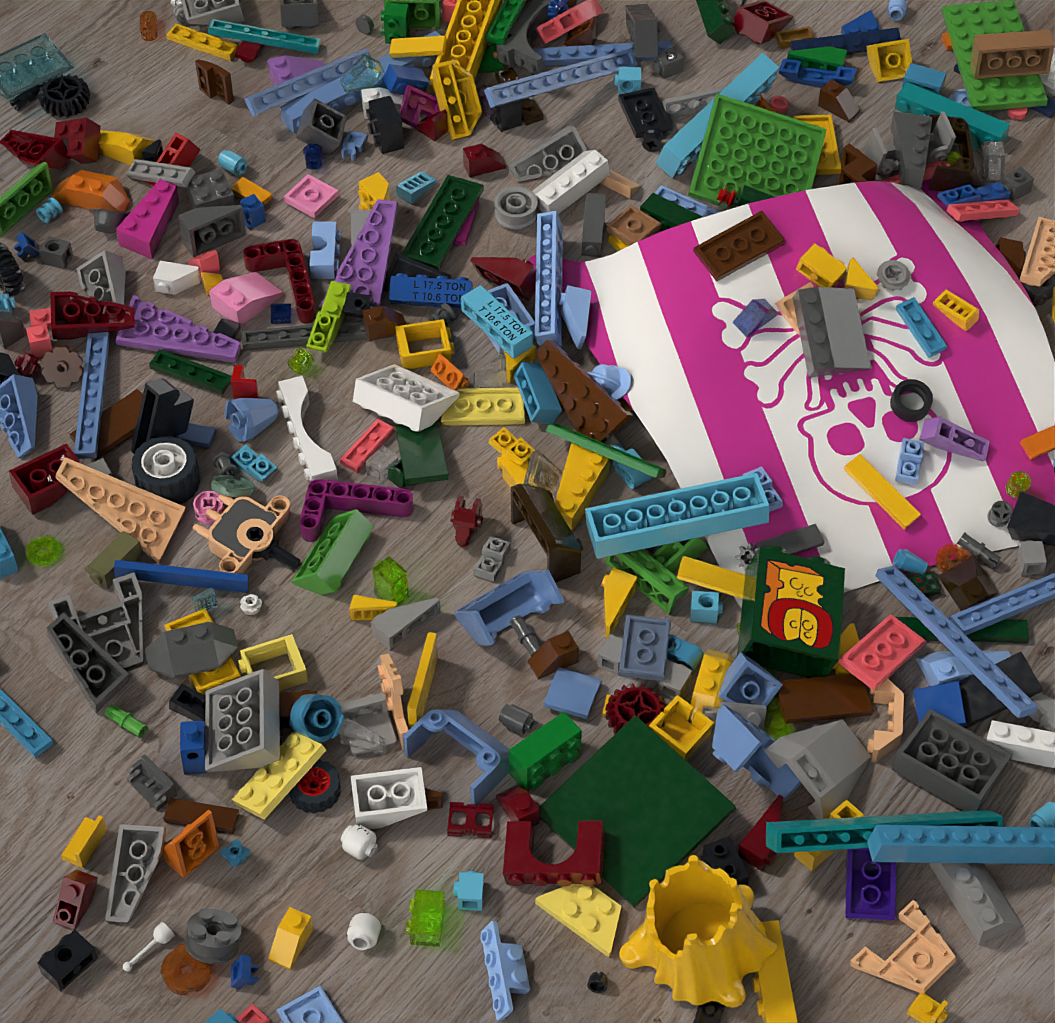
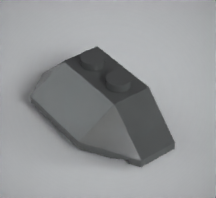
[145,622,239,679]

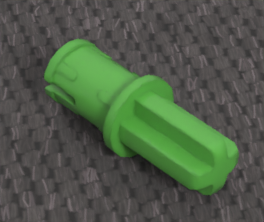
[105,704,148,738]

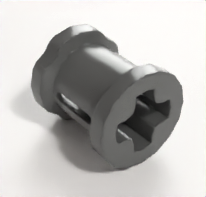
[212,452,238,477]

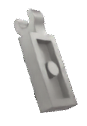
[702,701,767,730]

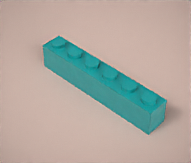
[895,82,1010,151]

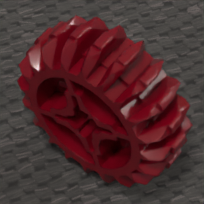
[605,683,666,735]

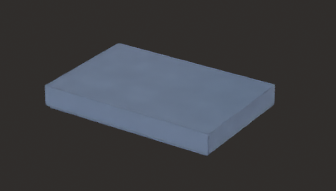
[618,615,671,681]

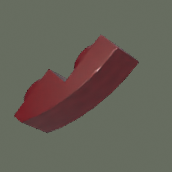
[235,41,264,63]

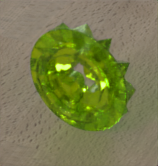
[25,534,61,566]

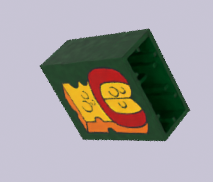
[737,546,845,678]

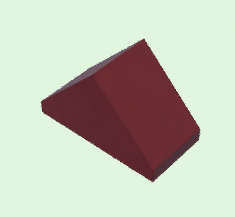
[415,109,448,142]

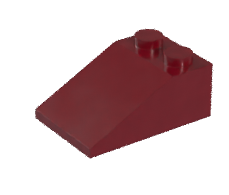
[734,0,793,44]
[470,257,536,301]
[9,443,82,515]

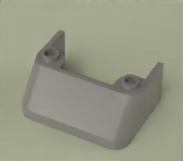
[863,111,956,174]

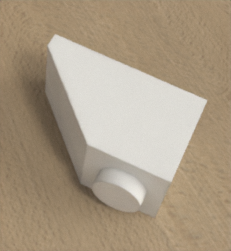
[153,261,201,295]

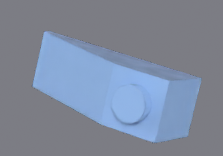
[559,285,591,349]

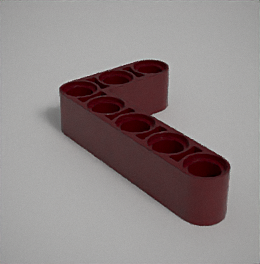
[243,239,316,324]

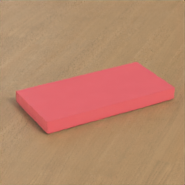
[838,614,926,691]

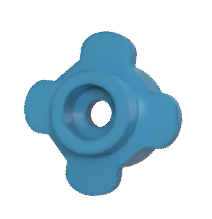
[221,840,250,866]

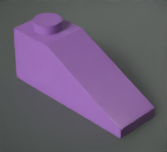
[919,417,990,461]

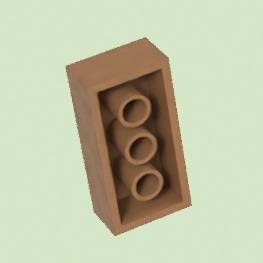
[970,30,1055,79]

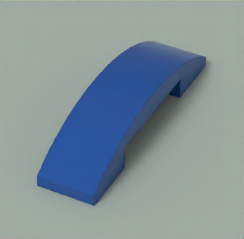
[779,59,856,88]

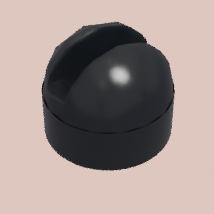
[587,972,608,993]

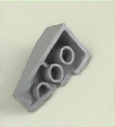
[508,126,588,182]
[105,824,166,923]

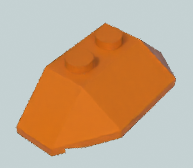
[51,170,130,212]

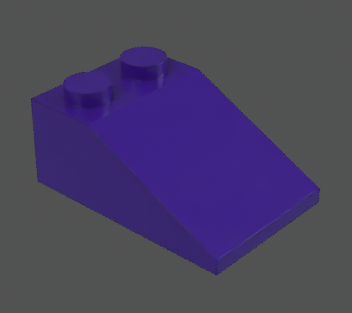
[845,848,896,921]

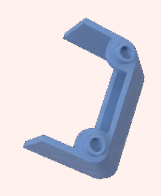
[454,570,565,647]
[712,704,801,803]
[403,709,509,806]

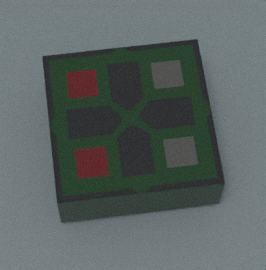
[911,572,941,597]

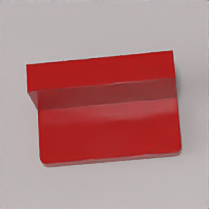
[231,365,259,399]

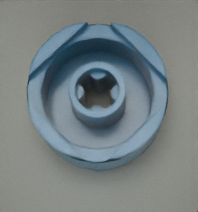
[289,694,344,742]

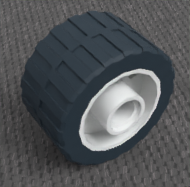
[131,436,200,504]

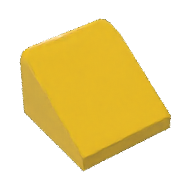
[201,272,223,295]

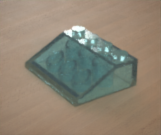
[0,33,74,99]

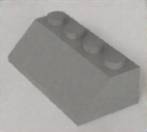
[930,863,1022,945]

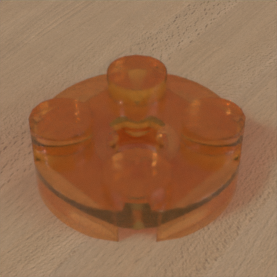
[161,944,211,995]

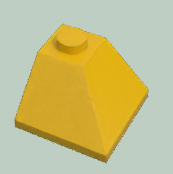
[867,39,912,82]

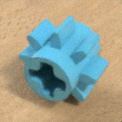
[0,293,16,314]

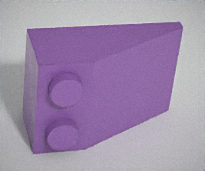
[267,55,324,95]

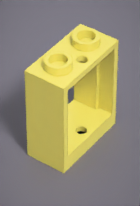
[238,634,308,691]

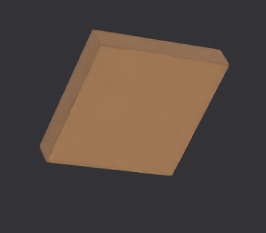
[606,205,661,246]

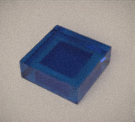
[270,304,292,324]

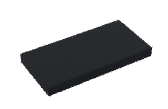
[959,651,1043,729]

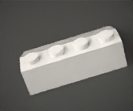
[353,364,460,432]

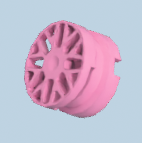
[193,491,225,525]

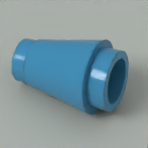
[893,549,928,574]

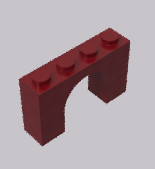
[503,821,605,886]

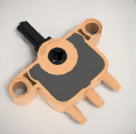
[193,494,301,574]

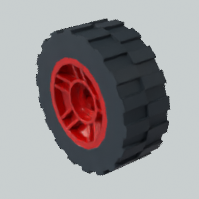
[289,759,341,814]

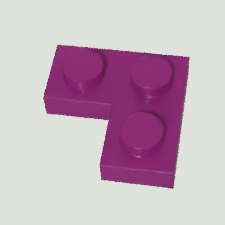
[399,85,440,127]

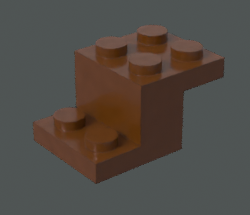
[839,143,877,185]

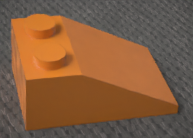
[162,810,219,879]

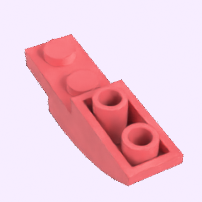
[535,0,603,45]

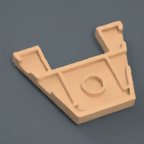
[377,654,409,750]
[850,900,956,994]

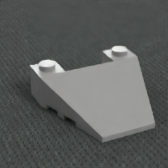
[48,572,143,669]

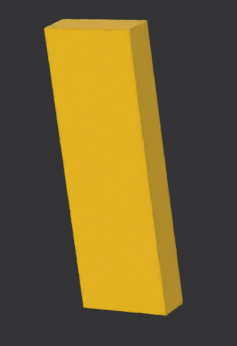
[389,35,447,58]

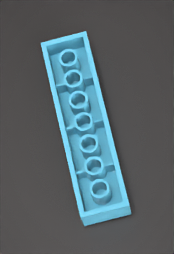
[656,52,780,179]
[585,473,769,559]

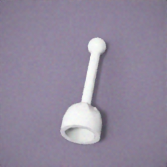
[123,922,175,972]

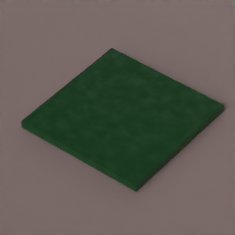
[538,715,736,908]

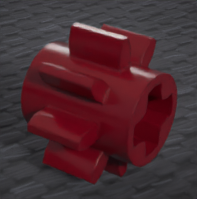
[14,352,41,378]

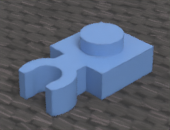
[341,130,368,161]

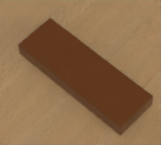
[163,798,239,834]

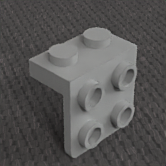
[340,692,396,755]

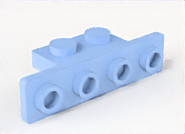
[481,921,530,1021]

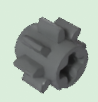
[735,543,759,567]

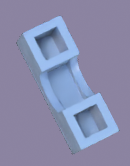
[310,222,341,279]

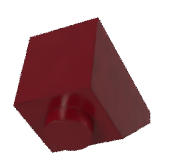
[463,144,506,178]
[496,785,539,826]

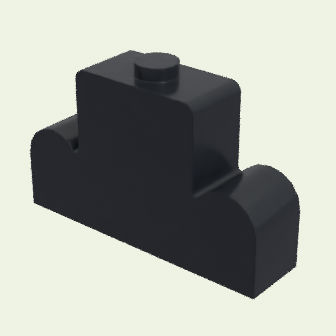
[131,378,194,454]

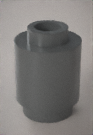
[499,704,535,734]

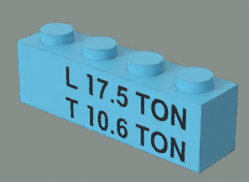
[461,285,533,359]

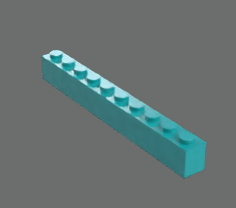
[766,810,1003,853]

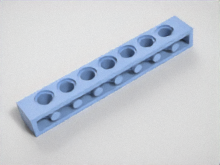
[535,211,563,348]

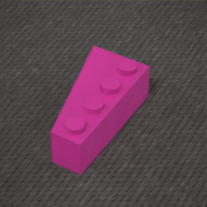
[116,179,179,259]

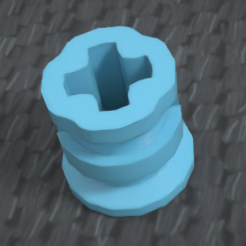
[36,197,63,223]

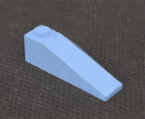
[916,651,1011,686]

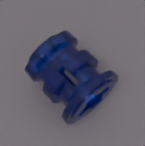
[303,144,323,170]

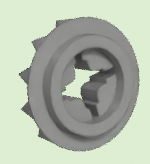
[877,260,910,291]

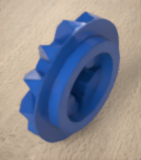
[547,0,568,20]

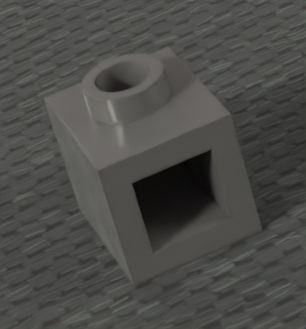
[1002,167,1034,201]

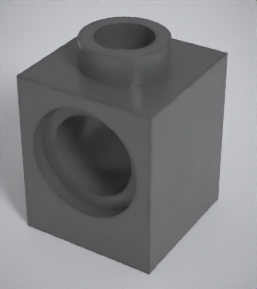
[39,236,73,269]

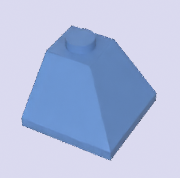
[718,652,783,706]

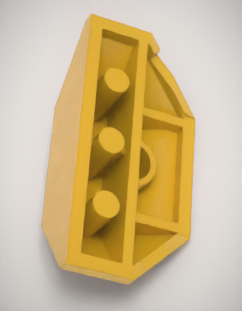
[433,60,482,140]
[688,649,735,728]

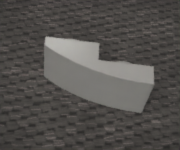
[473,536,510,582]

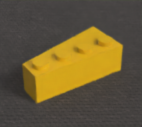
[555,442,610,532]

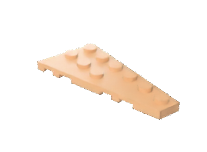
[1019,217,1055,286]
[56,457,186,564]

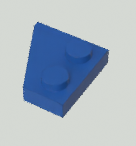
[841,10,880,35]

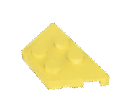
[535,884,621,958]

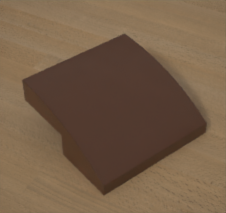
[195,59,234,105]

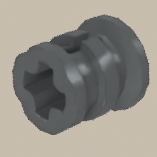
[429,303,456,326]

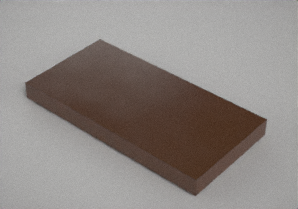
[693,211,785,282]
[69,389,143,460]
[776,674,874,724]

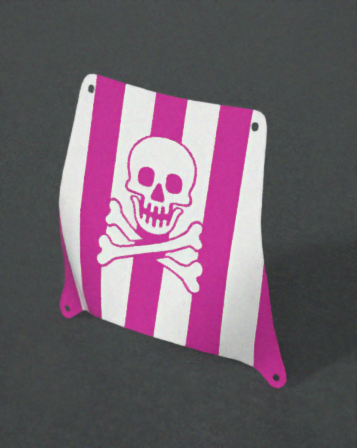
[528,160,1055,608]

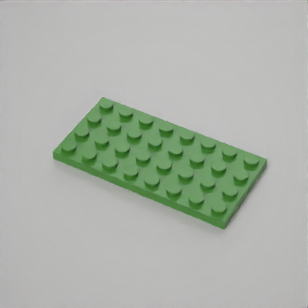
[941,0,1048,111]

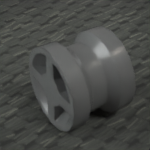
[987,501,1013,527]

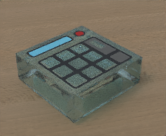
[192,588,218,612]

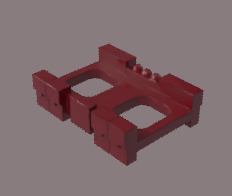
[447,802,494,838]

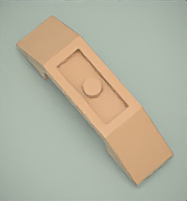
[867,679,904,762]

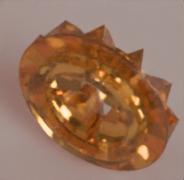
[935,544,970,573]

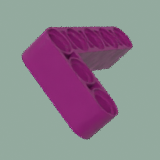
[300,479,414,542]

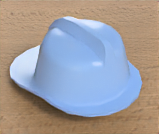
[587,364,631,400]

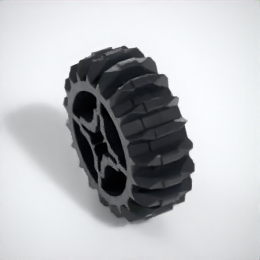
[38,73,90,118]
[0,243,25,297]

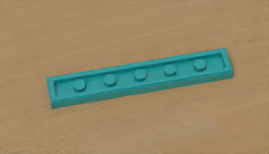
[208,19,321,54]

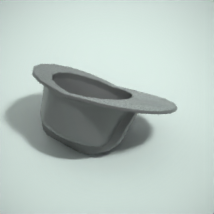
[89,209,130,234]

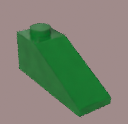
[787,47,847,71]

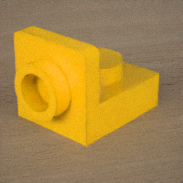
[907,993,949,1023]

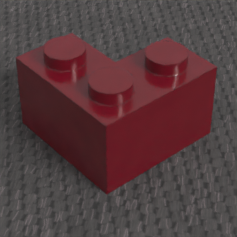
[54,117,101,164]

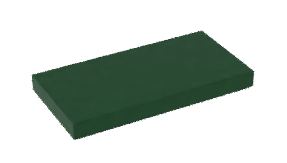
[395,421,449,485]

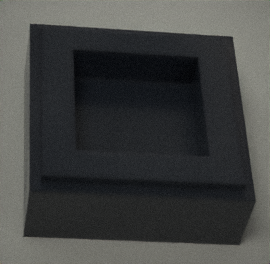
[213,318,241,339]

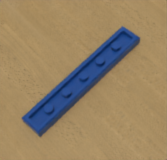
[114,560,249,593]

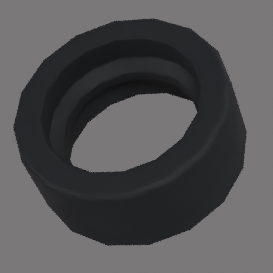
[890,379,933,422]

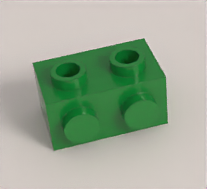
[381,3,410,44]

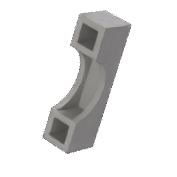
[598,634,692,700]

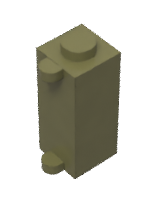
[84,531,143,589]

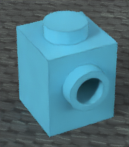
[453,871,484,911]

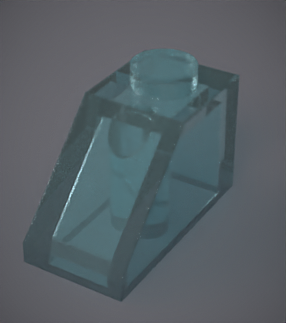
[340,54,385,93]

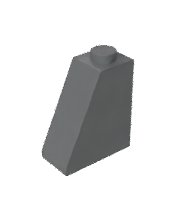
[581,193,606,257]

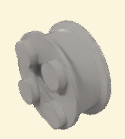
[494,186,538,230]

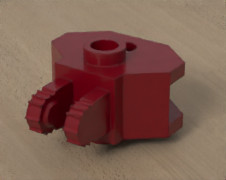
[450,495,483,548]

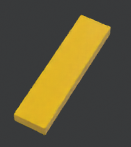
[166,23,239,61]
[844,454,921,530]

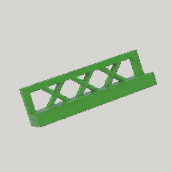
[605,549,689,614]

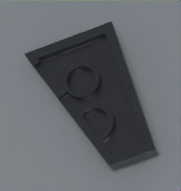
[383,253,452,291]

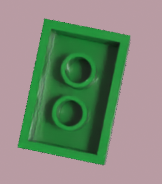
[509,712,582,792]

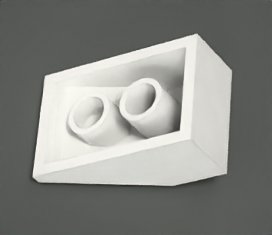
[351,767,427,830]

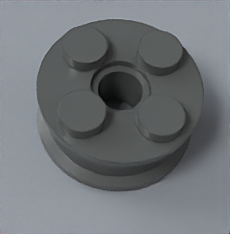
[185,908,241,964]

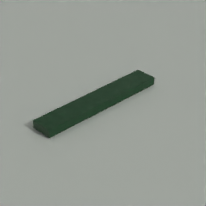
[896,617,1029,643]

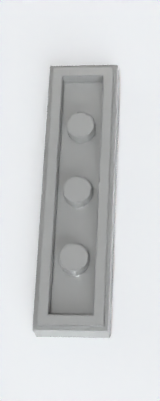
[126,159,195,188]

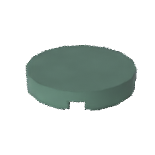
[211,475,254,497]

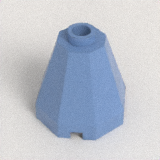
[224,398,279,442]

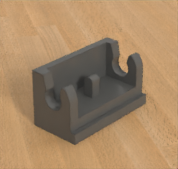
[127,754,177,811]

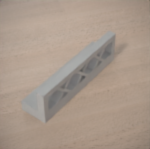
[661,86,727,119]

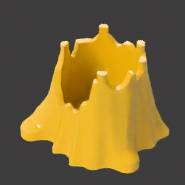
[619,855,777,1008]

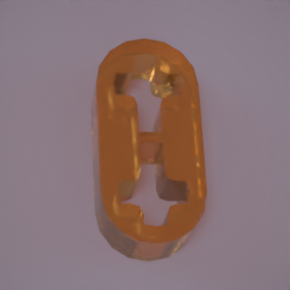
[140,11,158,41]

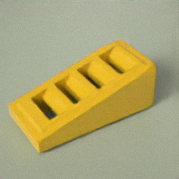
[933,289,979,331]
[349,595,397,621]

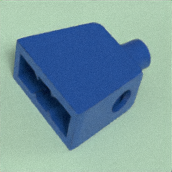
[180,721,208,775]

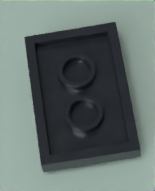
[618,87,672,138]

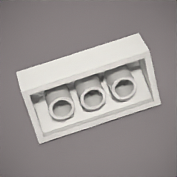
[532,150,610,214]

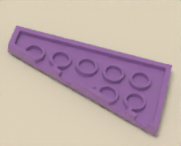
[318,199,398,309]
[116,295,241,363]

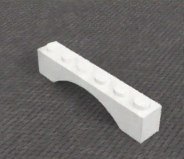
[276,376,338,482]

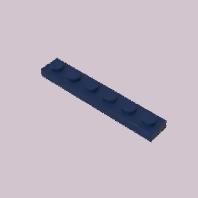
[790,27,901,54]

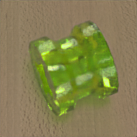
[288,348,314,374]
[1005,471,1031,498]

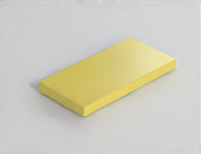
[441,387,525,426]

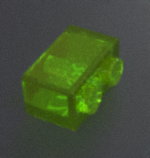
[372,556,409,606]
[406,889,446,947]

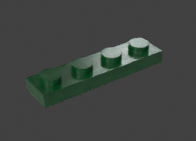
[149,349,232,395]

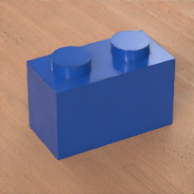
[382,64,430,95]

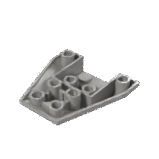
[764,719,872,819]

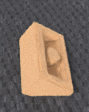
[600,169,641,199]

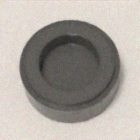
[355,15,374,34]

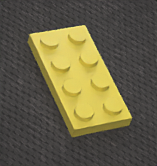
[232,731,326,820]

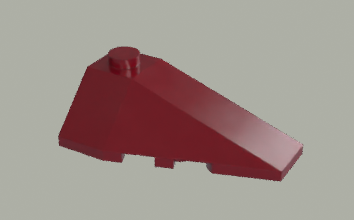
[0,130,71,169]
[50,291,135,340]

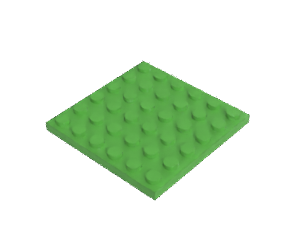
[688,93,827,209]

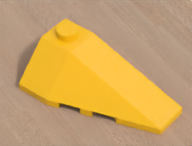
[98,130,155,166]

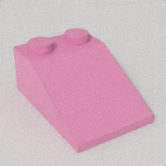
[209,272,284,327]

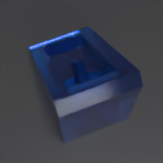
[733,298,778,338]

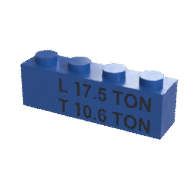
[389,273,473,308]

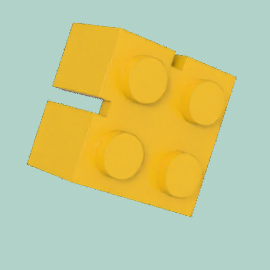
[649,695,714,761]

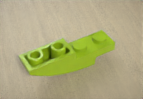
[306,281,352,352]

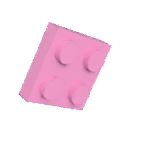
[284,174,339,219]

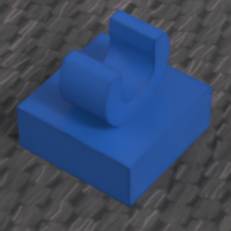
[14,232,40,259]
[231,955,259,989]

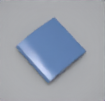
[543,667,602,719]

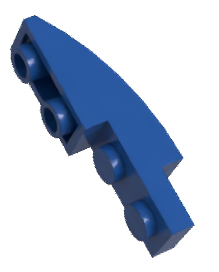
[937,182,1011,207]

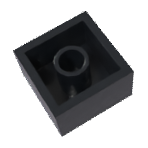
[366,96,404,154]

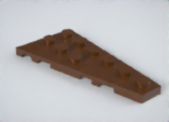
[534,340,633,443]

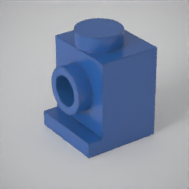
[240,194,266,230]

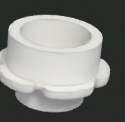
[240,594,262,615]

